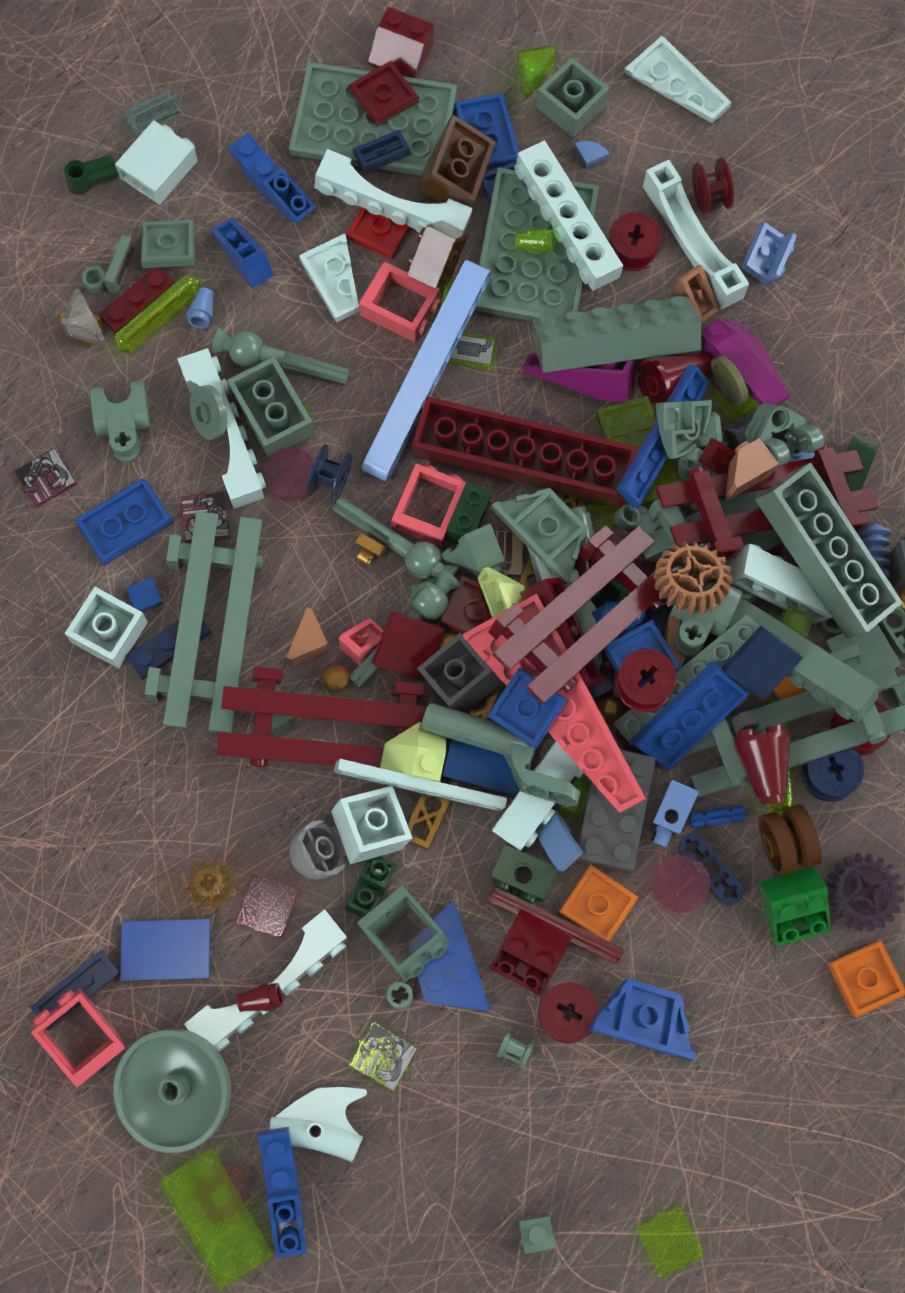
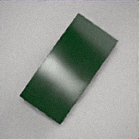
[844,435,879,492]
[345,856,397,918]

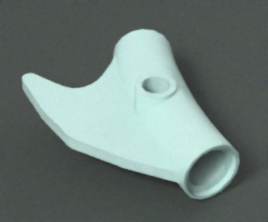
[270,1087,367,1162]

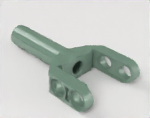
[422,703,581,807]

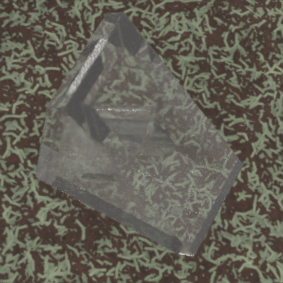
[61,288,107,346]

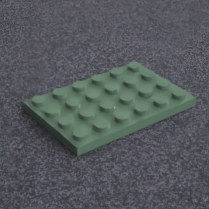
[289,62,457,176]
[474,167,599,321]

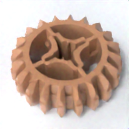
[654,541,732,616]

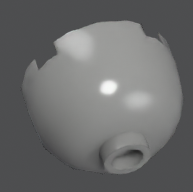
[289,820,347,880]

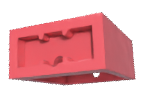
[359,262,442,342]
[391,463,466,549]
[31,988,125,1087]

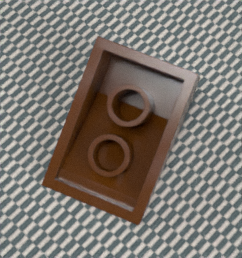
[417,115,495,207]

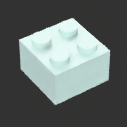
[65,587,148,669]
[331,786,412,864]

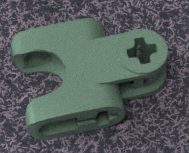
[90,381,151,463]
[670,577,742,657]

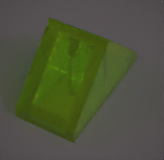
[516,45,557,99]

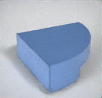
[574,141,609,168]

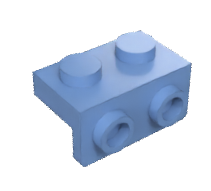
[741,222,797,284]

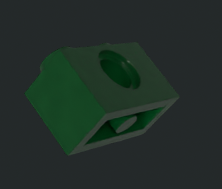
[446,482,492,545]
[491,844,558,904]

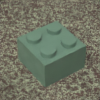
[536,58,610,138]

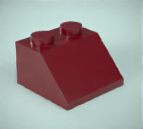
[368,7,434,78]

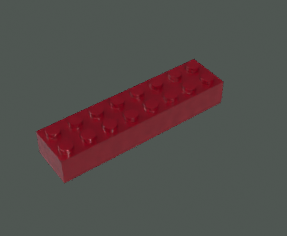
[412,396,638,507]

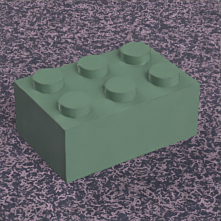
[227,356,315,459]

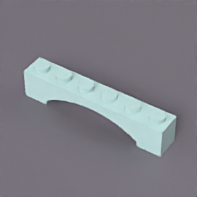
[314,149,473,233]
[643,160,749,310]
[178,348,266,509]
[184,910,348,1052]

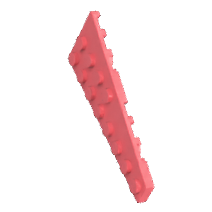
[462,594,646,813]

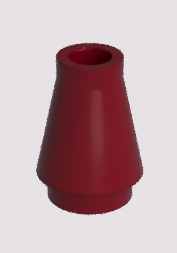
[236,981,283,1012]

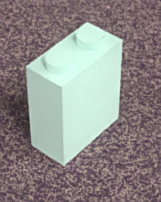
[115,120,198,205]

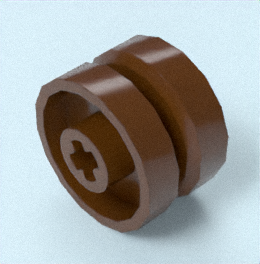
[758,804,822,876]

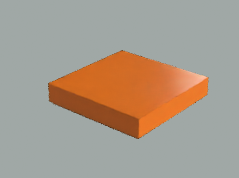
[558,864,639,942]
[827,940,905,1018]

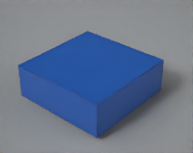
[126,577,163,612]

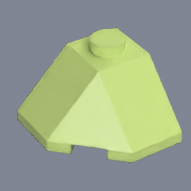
[478,567,525,618]
[380,722,446,782]

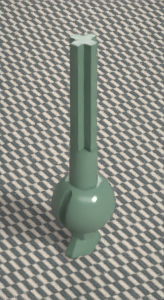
[212,327,350,384]
[332,498,458,580]
[349,568,460,687]

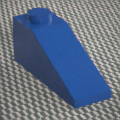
[210,217,274,288]

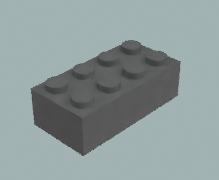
[575,750,656,874]

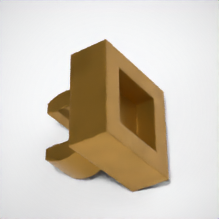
[355,533,389,564]

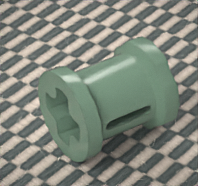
[496,1032,534,1069]

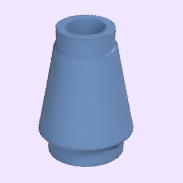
[187,288,214,329]

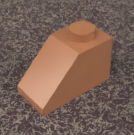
[725,438,779,501]

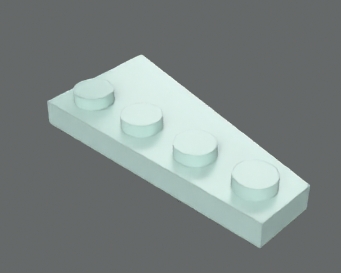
[625,36,731,123]

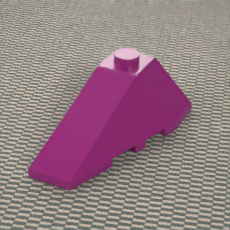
[700,319,790,406]
[522,354,638,403]

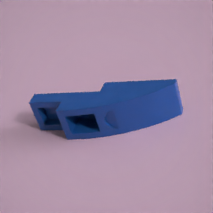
[228,132,316,224]
[258,1127,307,1258]

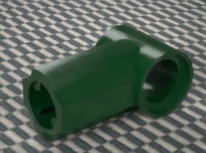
[64,155,118,195]

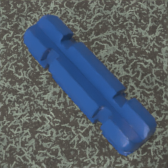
[689,805,746,828]

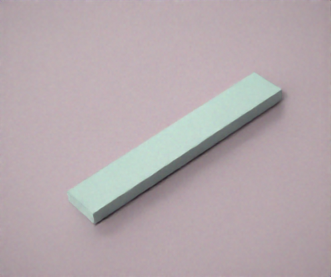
[334,759,507,811]

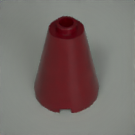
[638,353,712,410]

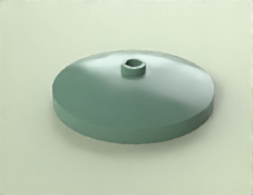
[113,1028,231,1153]

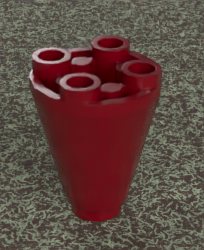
[732,725,791,805]

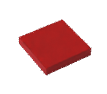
[346,208,411,260]

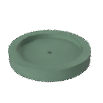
[190,385,227,440]

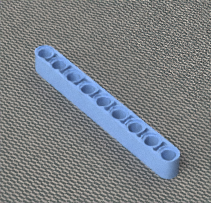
[362,260,491,482]

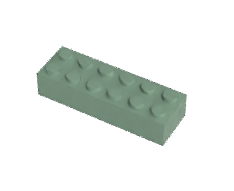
[532,296,701,373]
[755,462,903,639]

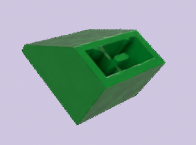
[759,866,831,947]

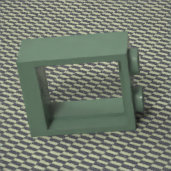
[357,885,451,982]

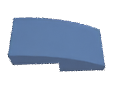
[535,810,584,872]

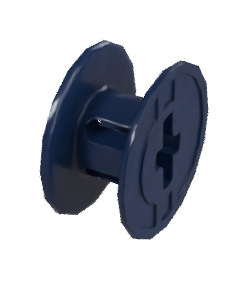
[307,444,352,504]
[801,748,864,802]

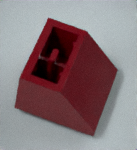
[490,909,573,997]

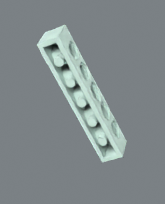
[515,140,623,291]

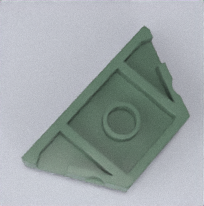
[491,488,588,585]

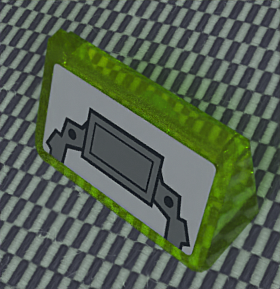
[448,332,498,370]

